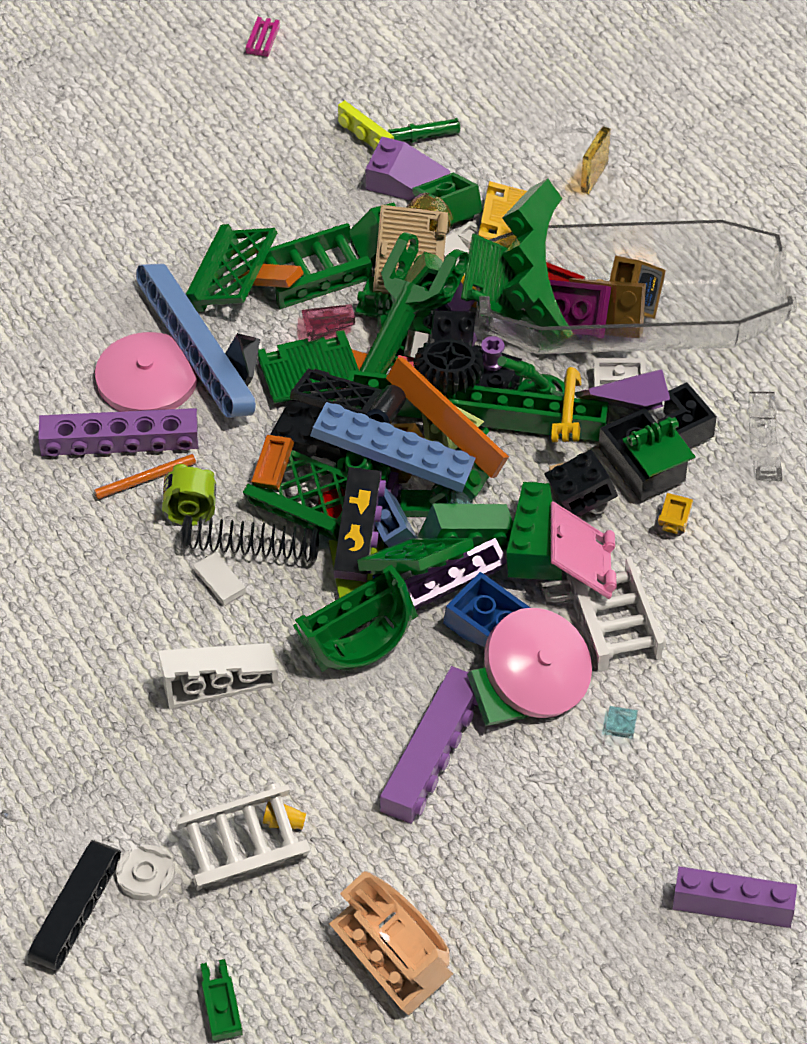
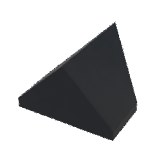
[225,333,260,387]

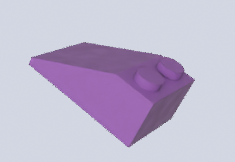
[366,137,450,203]
[575,369,670,411]

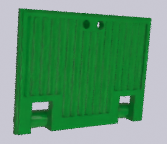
[461,233,535,329]
[257,330,359,404]

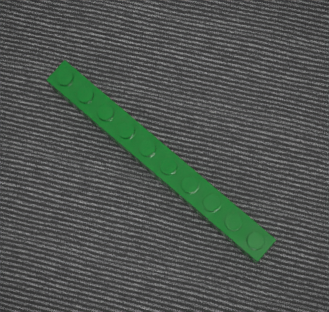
[346,370,608,441]

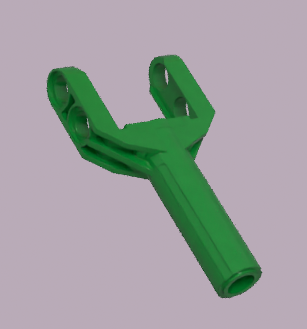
[359,232,470,374]

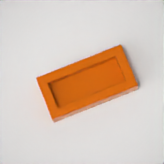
[251,435,294,490]

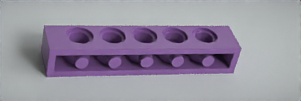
[38,408,198,456]

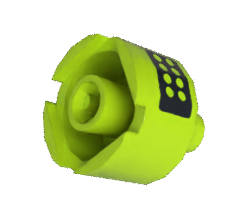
[162,464,216,526]

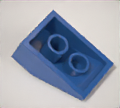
[443,571,531,647]

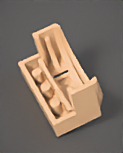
[329,871,453,1015]

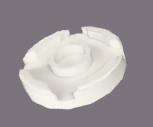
[116,845,175,901]

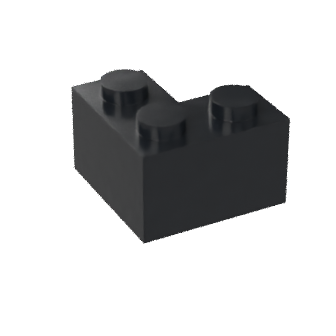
[658,382,717,448]

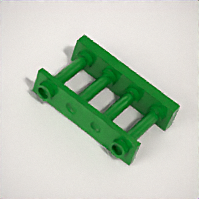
[256,223,372,309]

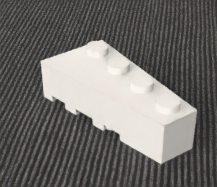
[158,643,279,710]

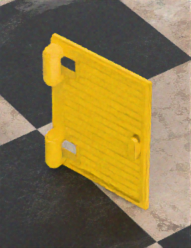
[478,181,527,247]

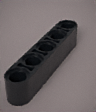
[28,840,121,971]

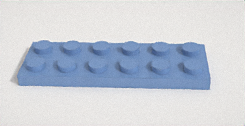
[310,402,476,493]

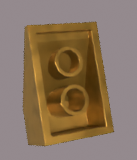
[569,278,646,338]

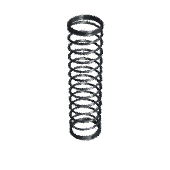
[181,515,319,562]

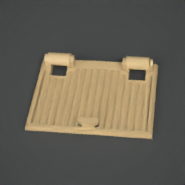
[373,205,448,295]

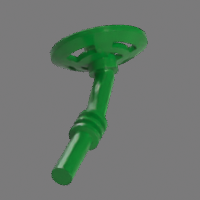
[497,356,565,397]

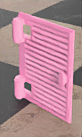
[551,501,617,599]

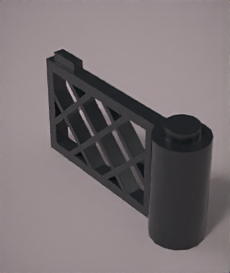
[290,368,406,424]

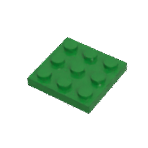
[357,538,474,575]

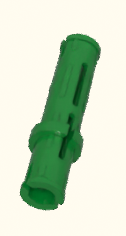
[387,118,460,143]

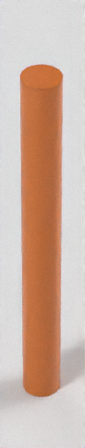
[94,454,196,499]

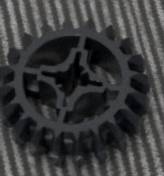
[413,337,484,395]

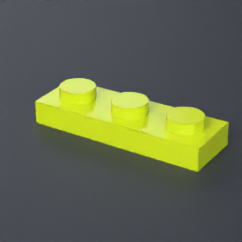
[338,100,394,150]

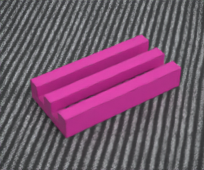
[246,17,280,57]

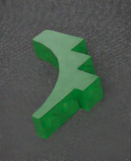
[502,178,573,346]

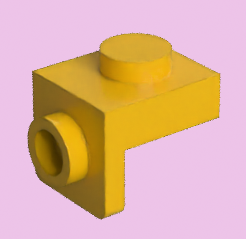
[658,493,693,534]

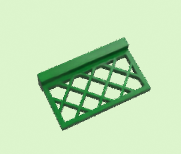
[186,224,278,312]
[243,450,348,542]

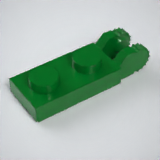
[200,959,243,1041]

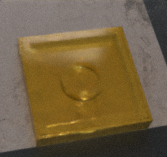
[581,126,611,195]

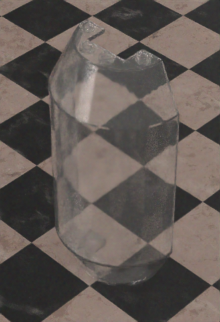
[476,220,797,354]

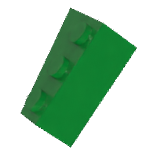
[417,503,513,548]

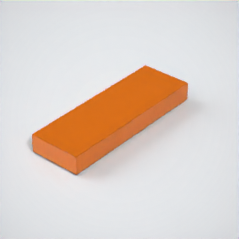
[234,264,304,288]

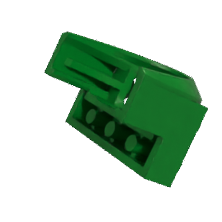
[293,564,418,672]

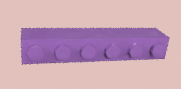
[380,666,478,824]

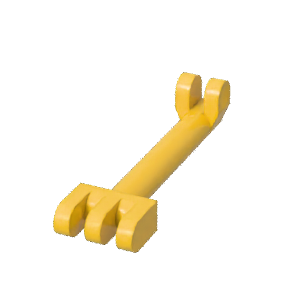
[551,367,581,443]

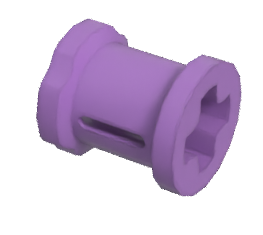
[481,336,505,371]

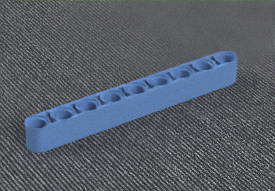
[136,263,256,418]

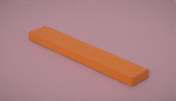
[386,357,509,478]

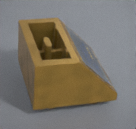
[609,255,666,320]

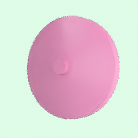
[95,332,198,412]
[484,608,592,718]

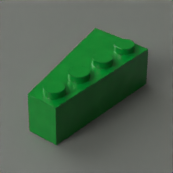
[506,482,562,581]

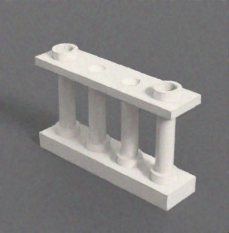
[567,556,666,672]
[175,783,310,891]

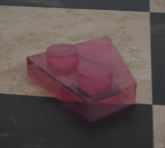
[302,304,355,341]

